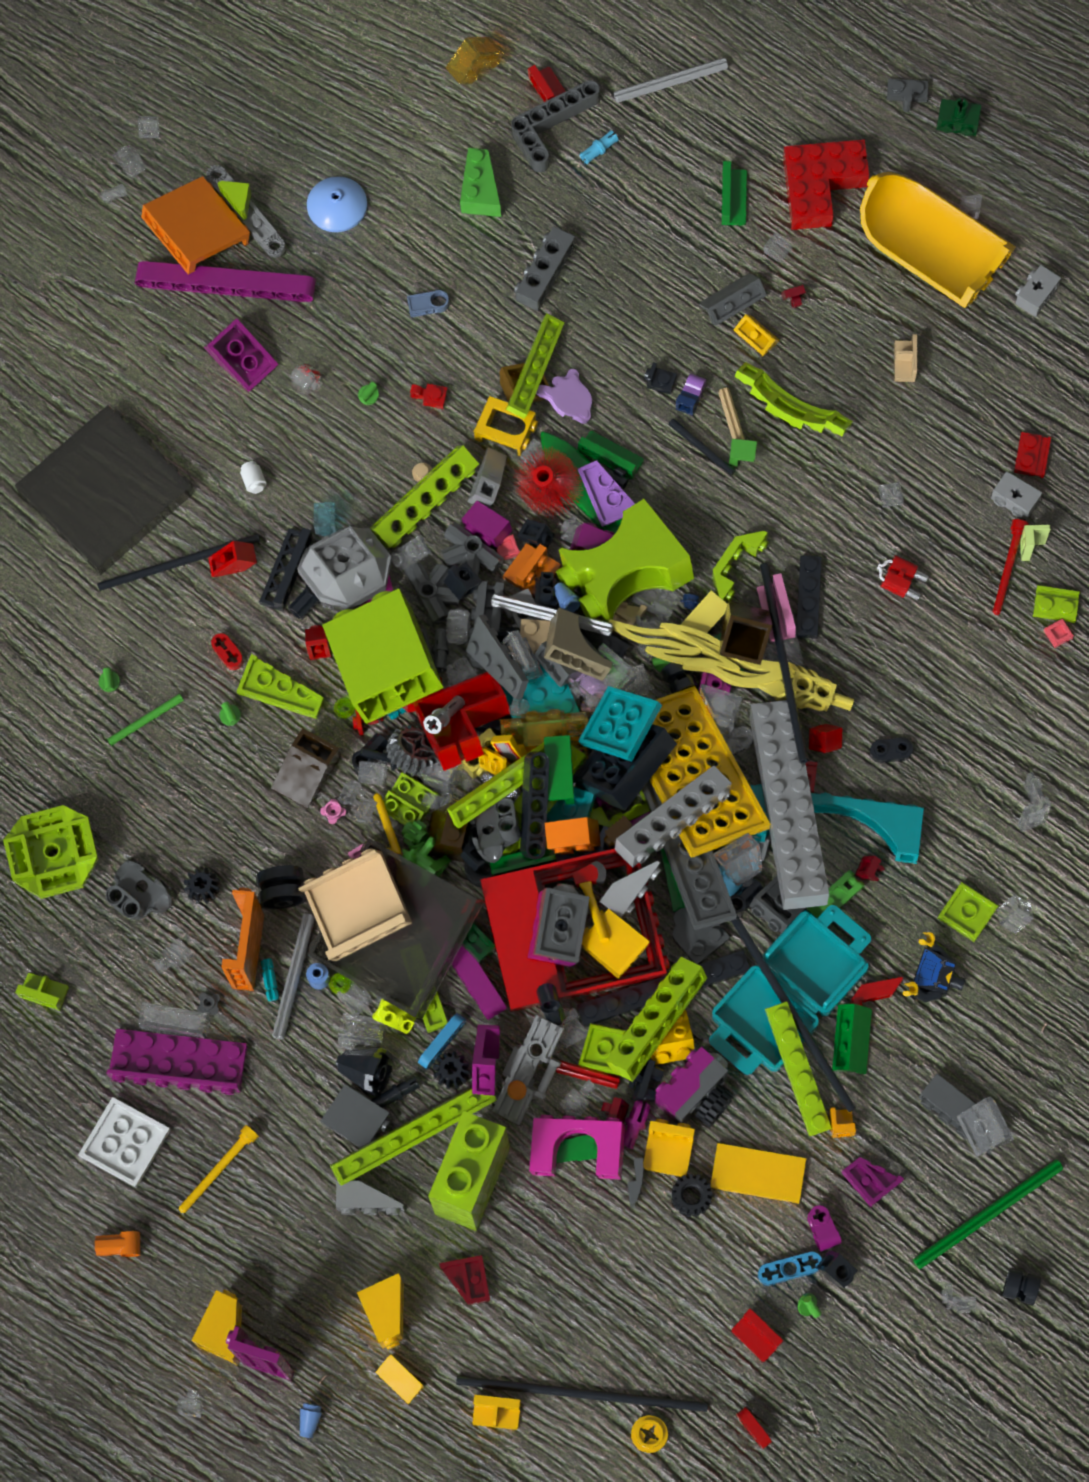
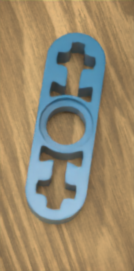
[418,1013,467,1070]
[758,1252,822,1286]

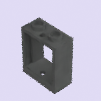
[533,632,601,687]

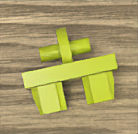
[372,998,418,1034]

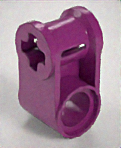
[807,1205,842,1252]

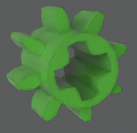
[402,820,429,846]

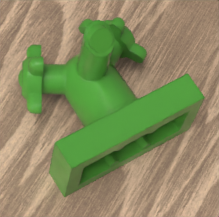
[401,836,452,888]

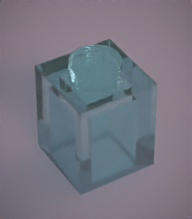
[314,502,337,536]

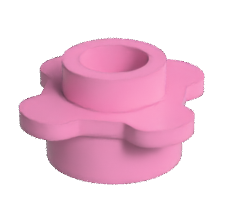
[320,799,346,824]

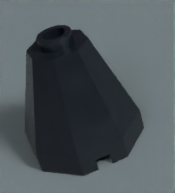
[336,1048,393,1097]

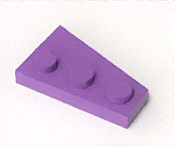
[578,461,635,527]

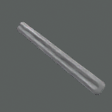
[614,58,728,103]
[491,594,613,636]
[272,913,315,1040]

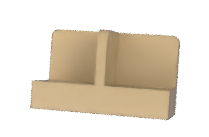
[894,334,917,382]

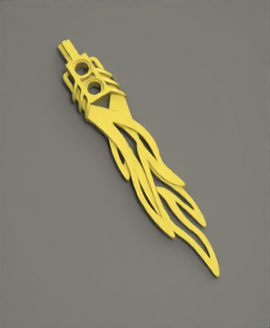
[609,620,854,712]

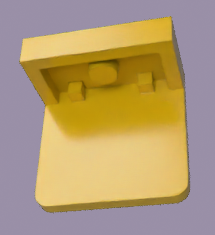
[650,1010,694,1065]
[643,1119,695,1177]

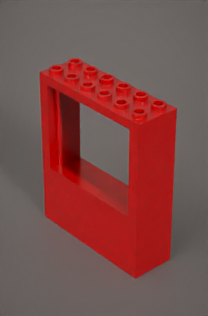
[481,849,670,1012]

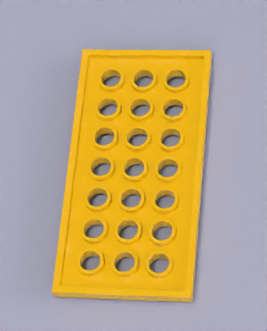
[650,686,771,858]

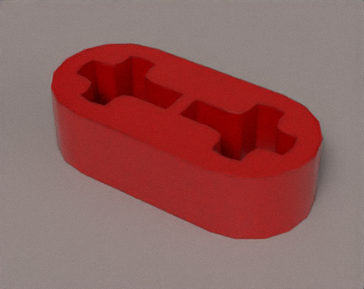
[211,633,243,670]
[736,1407,772,1449]

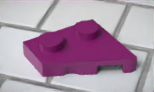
[841,1157,904,1207]

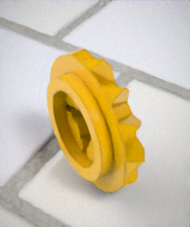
[631,1415,668,1453]

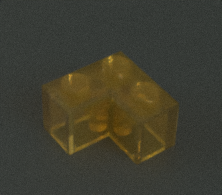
[445,37,504,84]

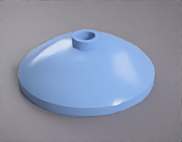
[307,177,367,232]

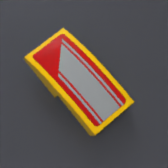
[491,735,527,764]

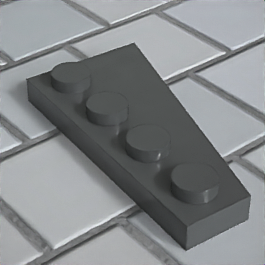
[466,615,529,699]

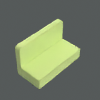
[1020,525,1050,561]

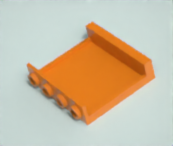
[141,176,250,274]
[222,887,265,991]

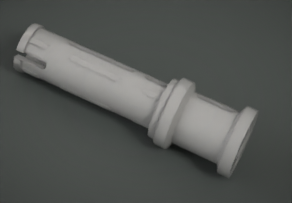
[424,696,465,734]

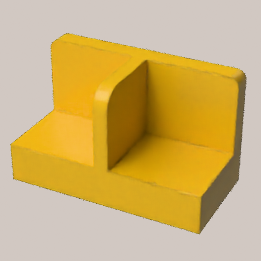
[472,1395,521,1430]

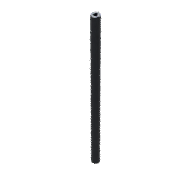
[97,534,260,591]

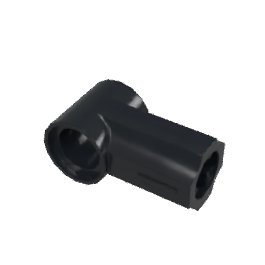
[288,583,321,620]
[352,733,388,775]
[730,877,763,918]
[536,983,566,1025]

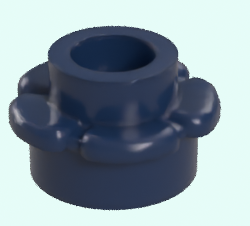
[680,594,700,610]

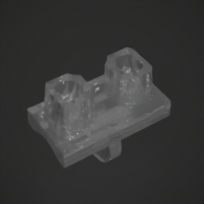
[391,535,431,572]

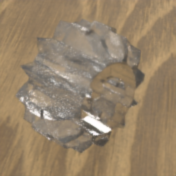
[446,609,471,645]

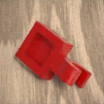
[410,383,448,409]

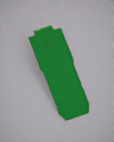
[556,1135,597,1163]

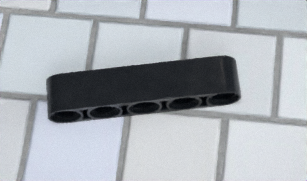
[520,751,549,860]

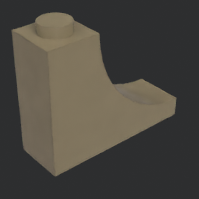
[544,608,612,681]

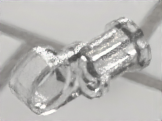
[421,791,463,810]

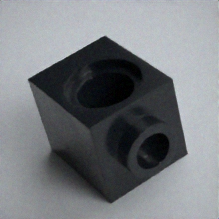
[444,562,482,600]
[816,1250,858,1288]

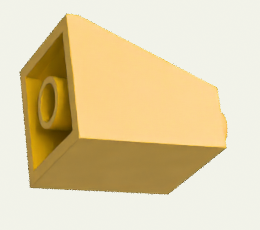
[581,908,649,979]
[357,1273,404,1350]
[191,1289,242,1366]

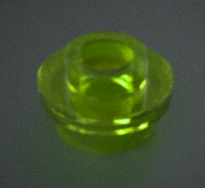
[334,698,355,719]
[329,973,351,995]

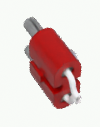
[877,555,929,600]

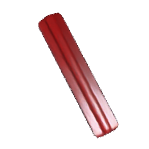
[556,1060,620,1089]

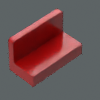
[528,65,566,102]
[731,1308,783,1362]

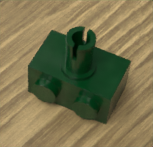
[936,98,981,136]

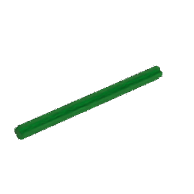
[913,1159,1063,1269]

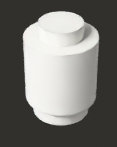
[240,461,266,494]

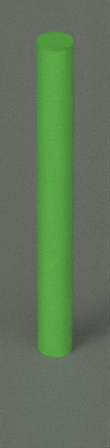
[107,694,184,746]

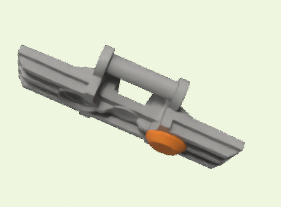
[492,1015,564,1125]

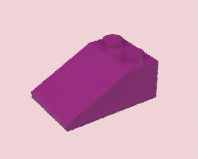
[203,318,278,392]

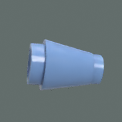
[553,582,580,613]
[299,1403,323,1438]

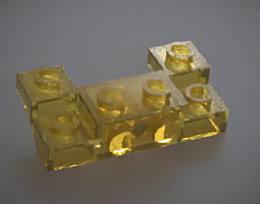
[500,709,588,751]

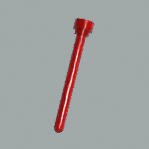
[993,519,1029,615]

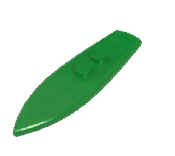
[540,431,622,533]

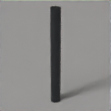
[668,419,736,476]

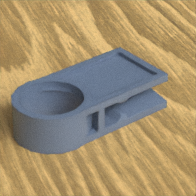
[407,290,449,318]

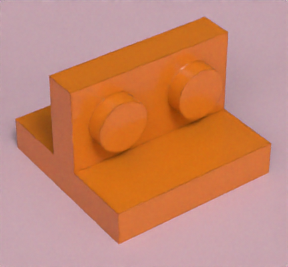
[503,543,561,598]

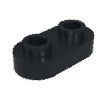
[869,738,913,763]

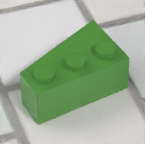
[460,148,501,217]

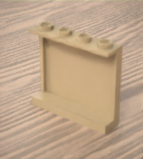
[298,848,412,961]

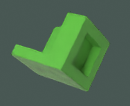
[729,439,757,467]

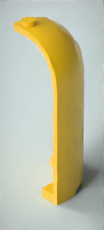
[860,172,1016,308]

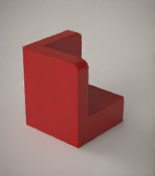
[809,724,842,753]

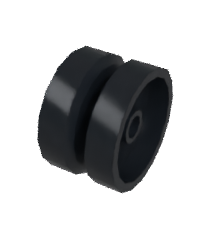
[255,865,307,909]

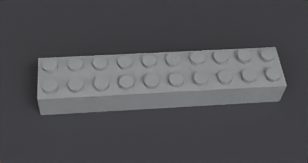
[749,700,829,910]

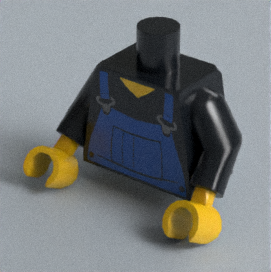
[903,932,966,1002]

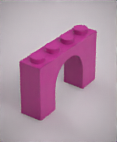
[529,1115,625,1180]

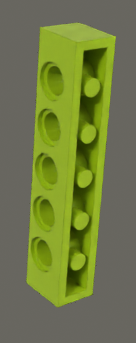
[370,445,479,548]
[606,957,707,1082]

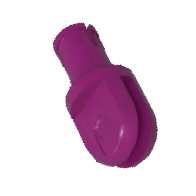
[624,1100,650,1149]

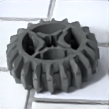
[386,725,441,778]

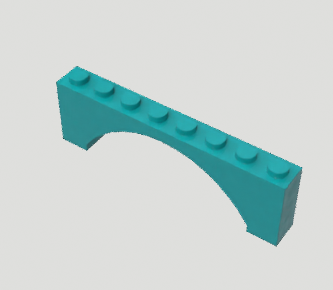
[746,784,924,864]

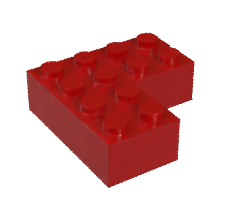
[783,139,869,230]
[413,672,511,771]

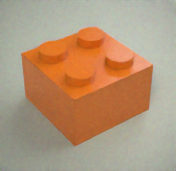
[545,817,601,855]

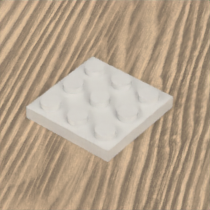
[78,1097,171,1188]

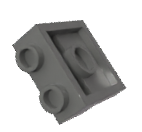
[750,876,807,934]

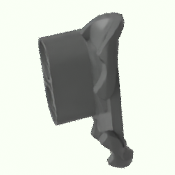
[470,798,521,863]
[105,860,172,920]

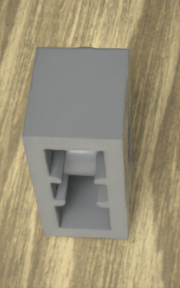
[1015,265,1061,317]
[991,471,1042,520]

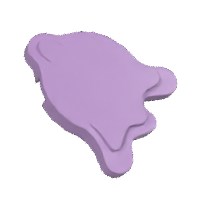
[536,369,592,424]

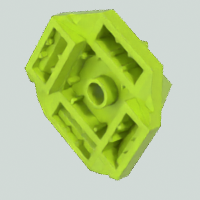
[3,805,99,899]

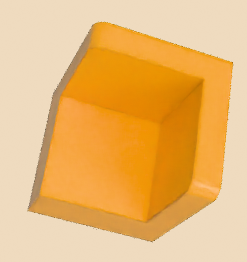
[829,1107,856,1138]

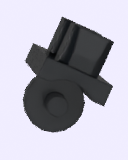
[535,572,557,609]
[628,1059,664,1102]

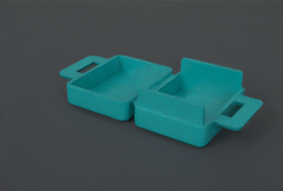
[709,905,871,1075]

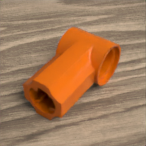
[95,1231,140,1257]

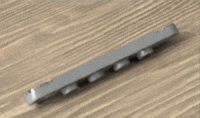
[206,165,286,257]

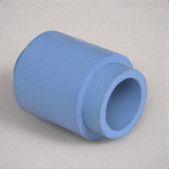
[306,963,330,989]

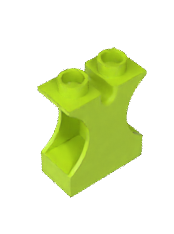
[556,499,694,622]

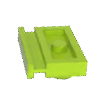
[1033,585,1080,623]

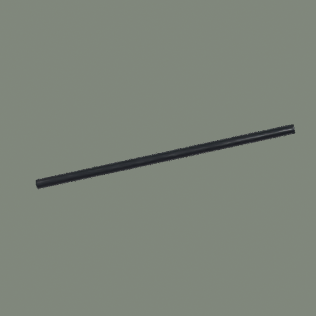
[760,563,808,764]
[731,913,856,1113]
[456,1376,708,1412]

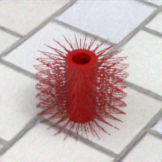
[513,446,583,519]

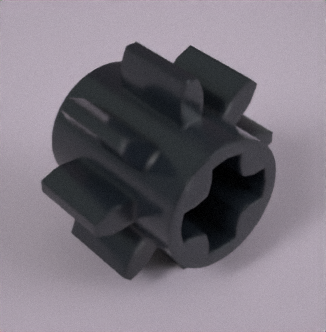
[607,467,629,490]

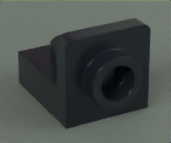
[644,362,677,395]
[517,519,554,549]

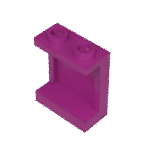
[472,1024,500,1096]

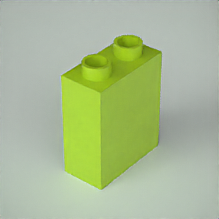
[322,589,444,724]
[428,1111,510,1231]

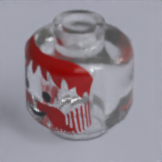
[290,364,322,394]

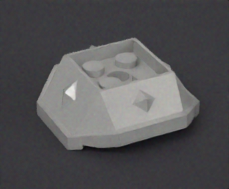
[297,526,392,609]

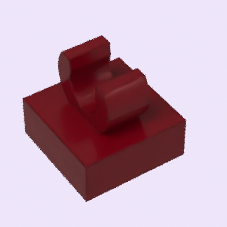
[781,285,806,309]
[855,856,884,881]
[601,1097,629,1124]

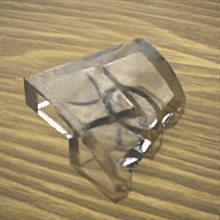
[631,588,681,622]

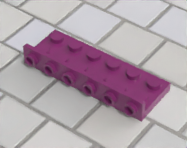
[106,1029,248,1095]
[226,1325,295,1381]

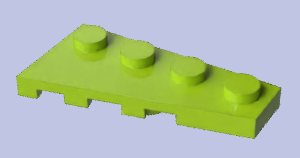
[236,653,324,719]

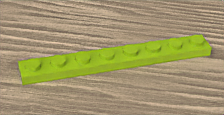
[330,1087,497,1186]

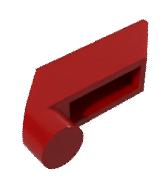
[849,977,903,1006]

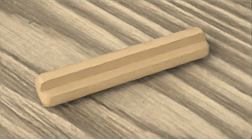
[719,388,745,440]

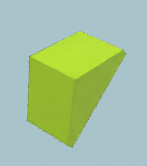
[218,181,251,221]

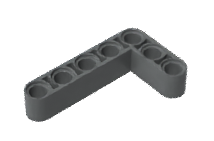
[511,80,600,172]

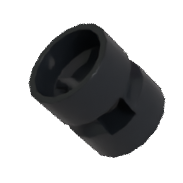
[661,662,699,694]
[1002,1268,1041,1306]

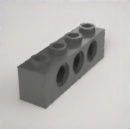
[514,227,575,311]

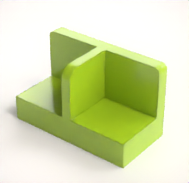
[15,973,69,1011]

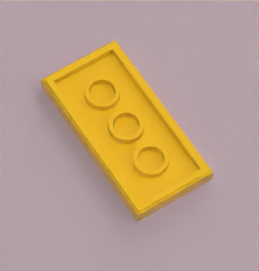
[710,1143,806,1204]

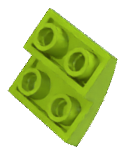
[383,772,439,825]

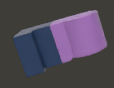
[676,374,707,416]

